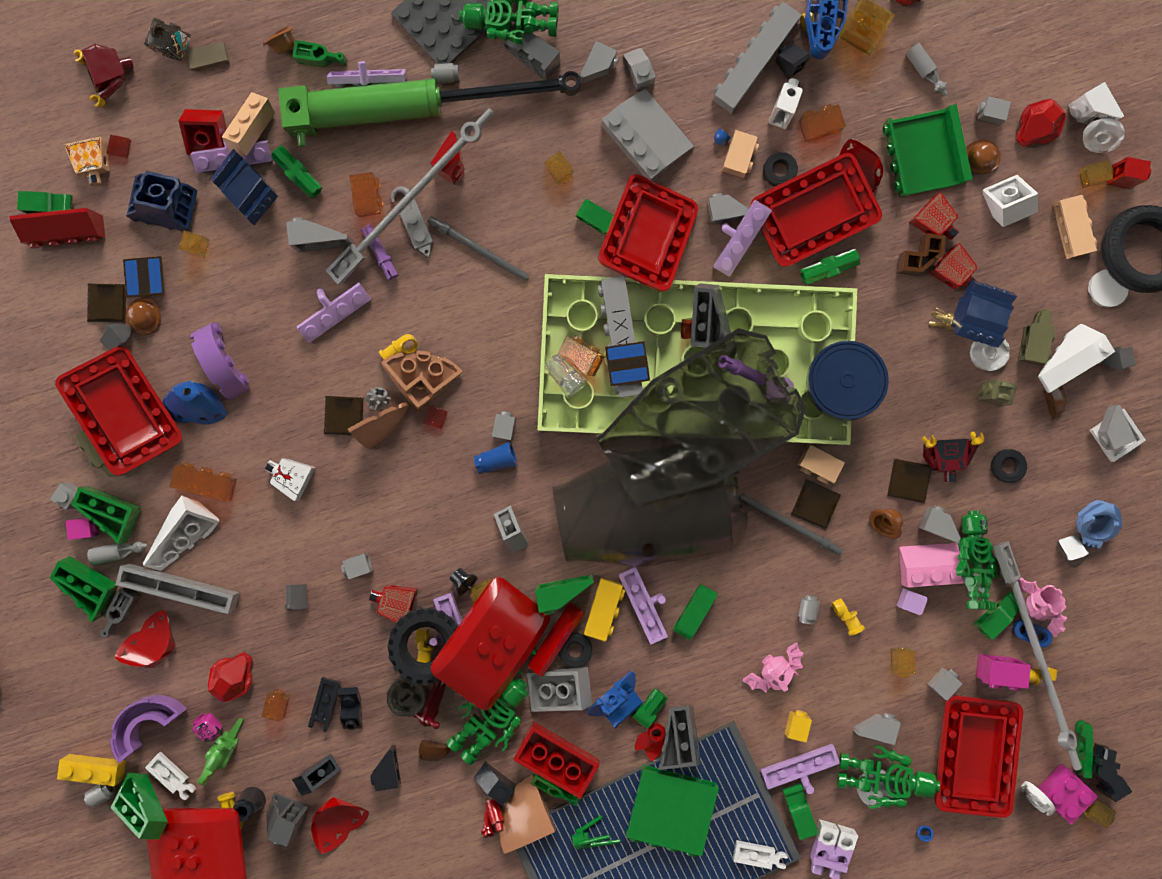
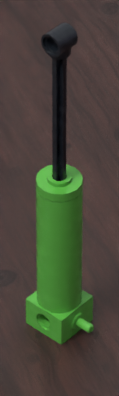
[278,71,581,147]

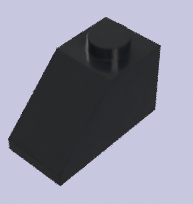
[775,44,811,80]
[370,745,401,792]
[292,754,341,796]
[474,761,516,806]

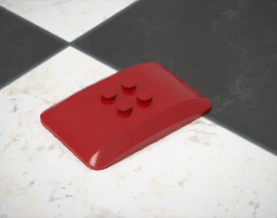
[750,153,882,267]
[598,174,698,292]
[55,346,182,476]
[431,577,550,710]
[935,695,1023,818]
[147,808,247,879]

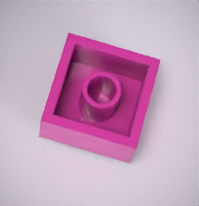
[976,654,1031,691]
[1038,764,1098,825]

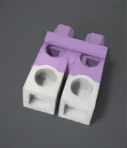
[810,819,858,879]

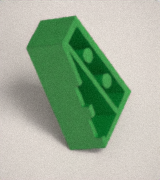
[71,486,141,544]
[49,556,118,623]
[111,773,168,839]

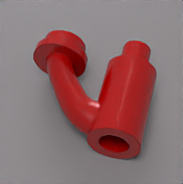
[481,799,505,838]

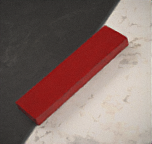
[528,602,585,677]

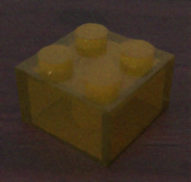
[838,0,895,56]

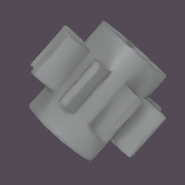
[365,387,391,411]

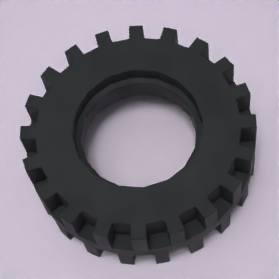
[388,607,458,685]

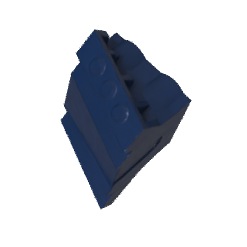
[210,149,278,225]
[126,171,198,233]
[951,280,1017,348]

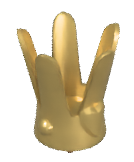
[929,307,954,330]

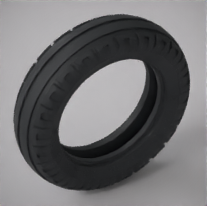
[1101,205,1162,293]

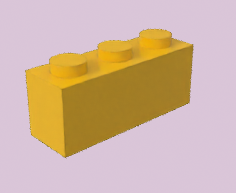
[584,577,625,641]
[57,754,126,786]

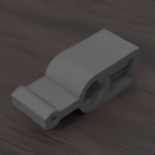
[100,587,141,638]

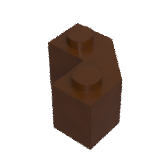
[897,234,946,275]

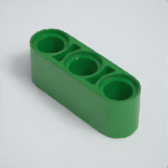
[575,199,614,236]
[673,583,717,641]

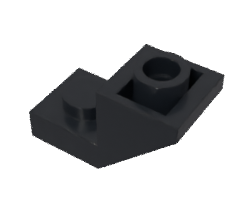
[338,687,363,730]

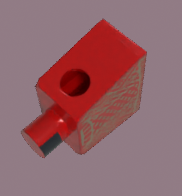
[910,192,959,240]
[928,243,978,290]
[369,585,418,623]

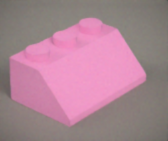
[899,543,966,587]

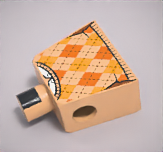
[64,137,110,186]

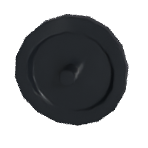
[450,568,478,596]

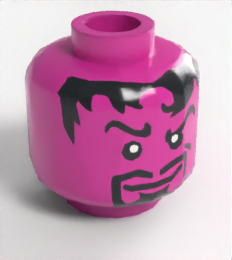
[192,713,222,742]

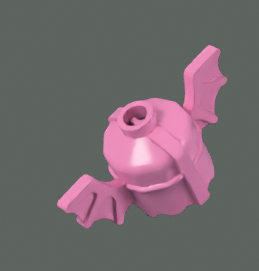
[1009,578,1067,637]
[743,642,804,693]

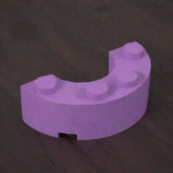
[190,322,250,400]
[110,695,187,763]

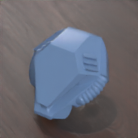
[1076,500,1123,549]

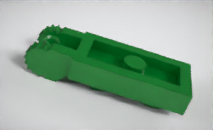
[1075,720,1094,778]

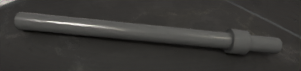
[427,216,529,281]
[739,493,843,556]

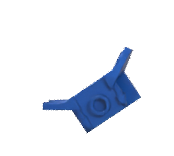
[587,671,643,728]

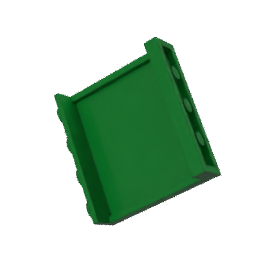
[882,104,972,198]
[626,764,719,857]

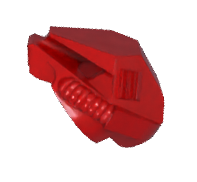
[1016,99,1066,147]
[207,652,253,702]

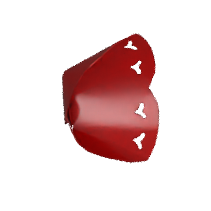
[839,139,883,193]
[115,610,175,668]
[311,797,369,854]

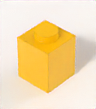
[785,710,812,743]

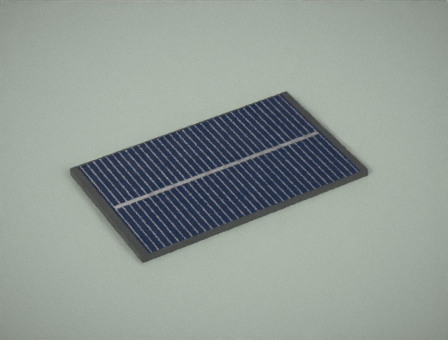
[516,720,801,879]

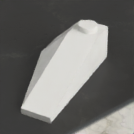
[1038,324,1115,393]
[143,496,220,571]

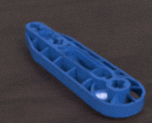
[805,0,848,59]

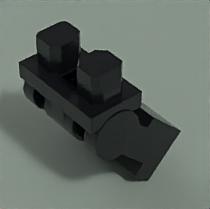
[1092,743,1132,802]

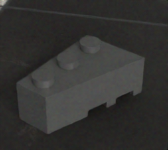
[501,22,561,80]
[691,283,734,350]
[266,792,309,847]

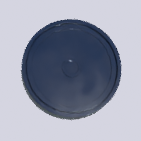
[806,341,889,421]

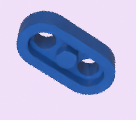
[1013,619,1052,647]

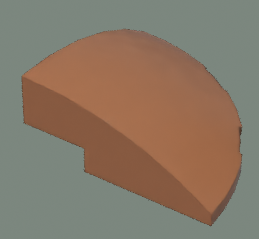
[381,351,463,412]
[348,402,410,449]
[499,774,556,854]

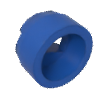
[714,128,731,145]
[916,825,934,842]

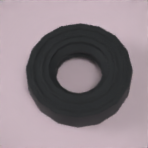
[763,152,798,187]
[991,449,1027,483]
[558,633,592,668]

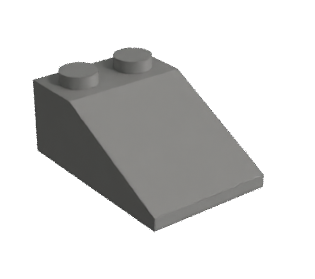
[286,217,355,252]
[527,667,592,712]

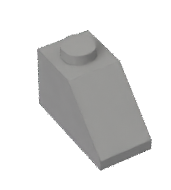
[580,41,618,83]
[623,48,656,91]
[707,193,749,224]
[1098,405,1136,450]
[919,505,961,543]
[494,506,529,553]
[853,712,901,745]

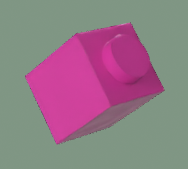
[65,518,100,540]

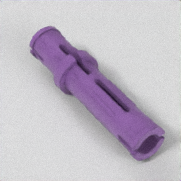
[361,225,399,281]
[718,355,767,386]

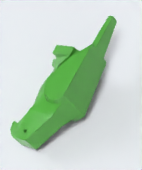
[197,717,244,786]

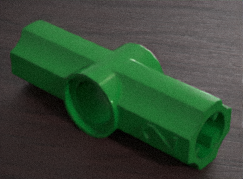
[271,145,323,199]
[800,249,861,285]

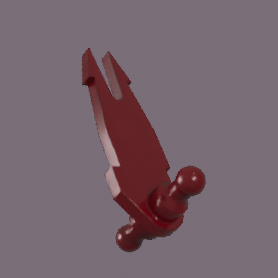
[412,680,446,729]

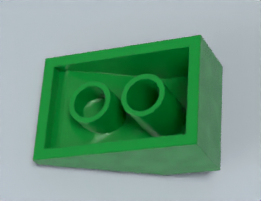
[535,574,594,615]

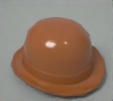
[263,25,295,55]
[966,139,1001,174]
[125,297,160,335]
[869,508,903,539]

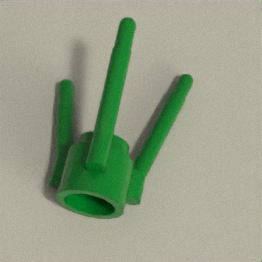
[572,815,621,850]

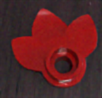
[635,723,666,761]

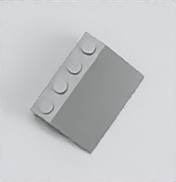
[601,88,694,181]

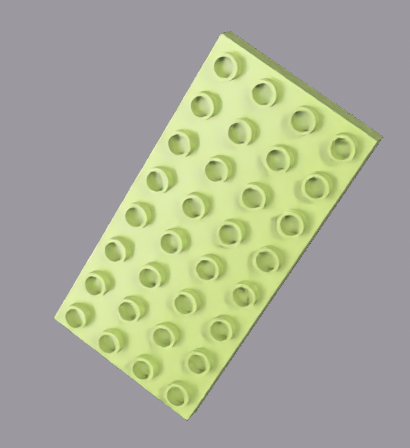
[538,274,857,445]

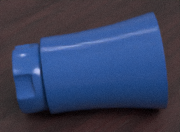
[474,441,518,474]

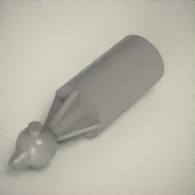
[905,43,947,96]
[87,541,148,566]

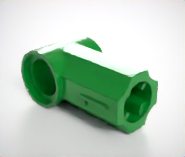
[631,688,668,729]

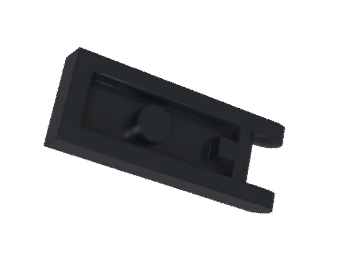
[308,677,341,732]

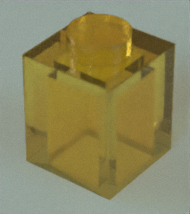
[544,151,574,185]
[1078,160,1113,188]
[179,231,210,258]
[890,648,916,678]
[1082,799,1116,829]

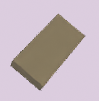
[186,41,229,71]

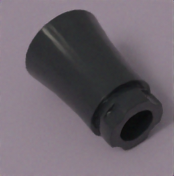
[233,787,266,822]

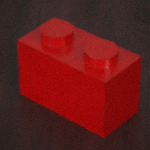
[1106,157,1151,189]

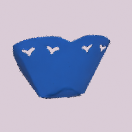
[162,381,227,425]

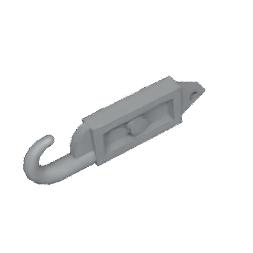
[390,186,433,257]

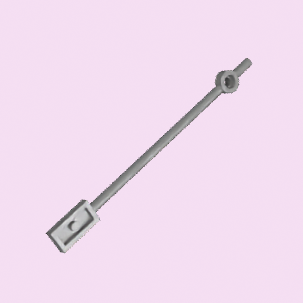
[325,108,495,285]
[993,541,1082,770]

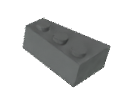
[659,706,701,770]

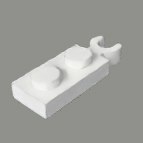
[145,752,196,800]
[733,840,788,869]

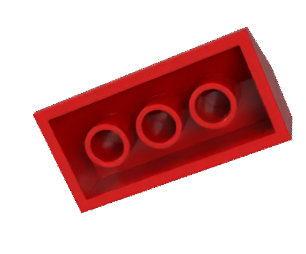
[9,208,105,248]
[513,721,600,799]

